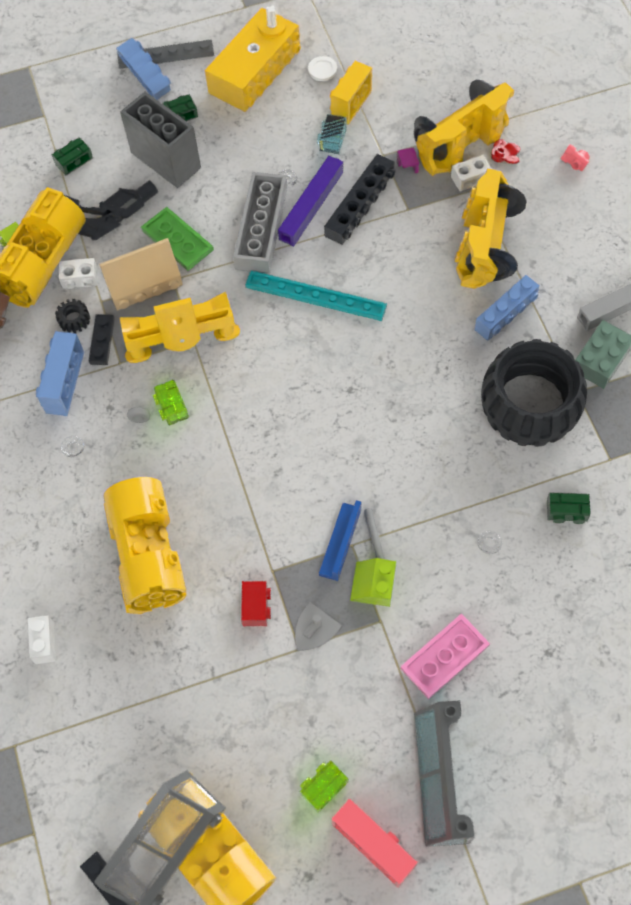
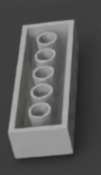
[233,172,287,273]

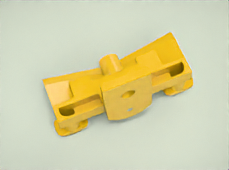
[120,291,240,363]

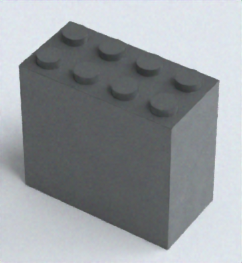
[120,91,201,188]

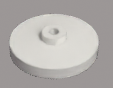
[308,56,337,81]

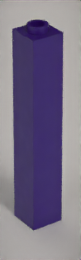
[278,155,344,247]

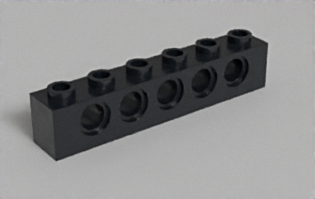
[324,154,396,245]

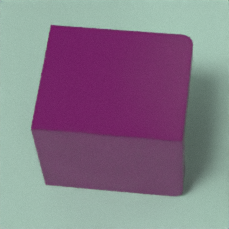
[397,147,419,174]

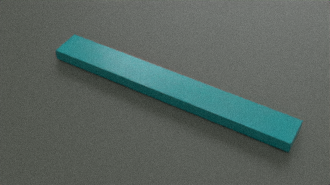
[245,270,387,321]

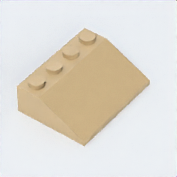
[99,238,183,310]

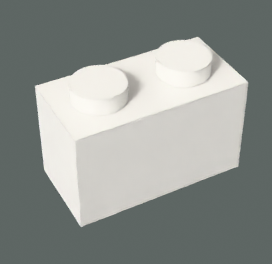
[28,615,56,664]

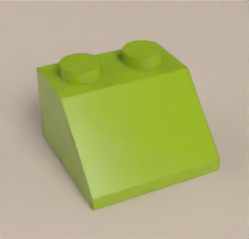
[350,558,396,607]

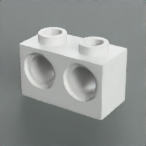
[451,155,492,192]
[59,258,98,289]

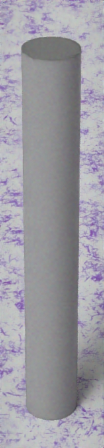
[364,508,385,559]

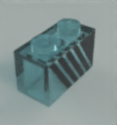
[317,114,347,154]

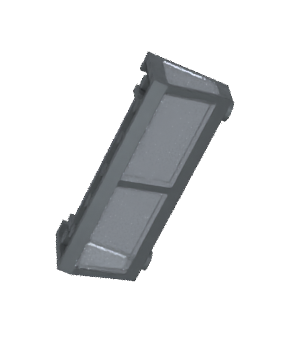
[95,770,226,905]

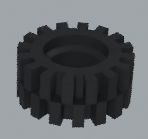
[55,299,90,334]

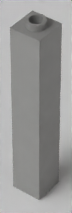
[577,284,631,331]

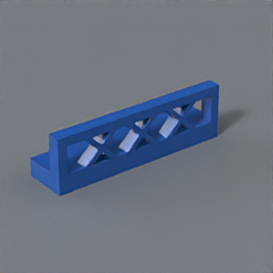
[319,500,362,581]

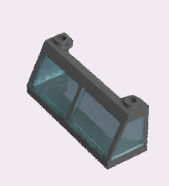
[414,700,475,847]

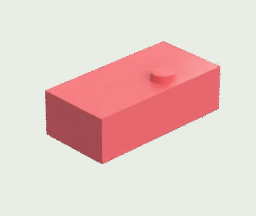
[331,798,418,887]

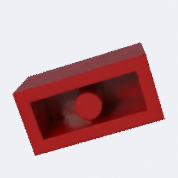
[241,581,271,626]

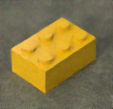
[329,61,372,125]

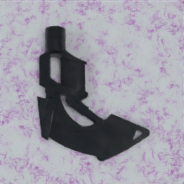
[64,180,158,240]

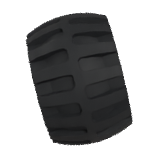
[481,339,587,447]

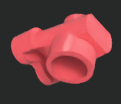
[560,144,590,171]

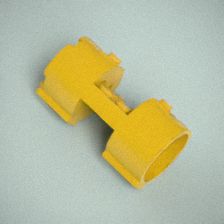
[0,187,86,308]
[103,477,187,614]
[138,772,276,905]

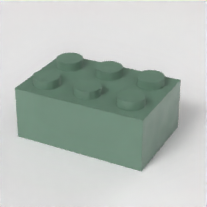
[575,320,631,389]

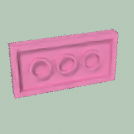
[400,614,490,700]

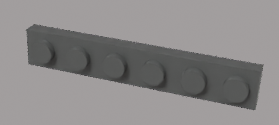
[117,39,214,69]

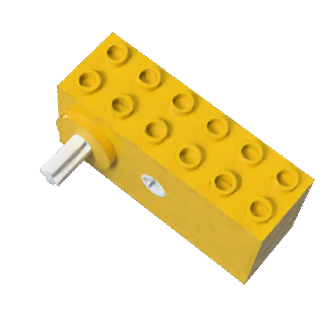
[205,6,301,112]

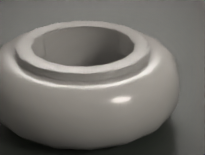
[127,407,151,423]

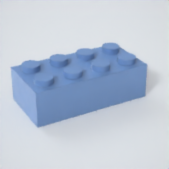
[36,331,85,416]

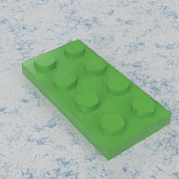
[141,206,214,271]

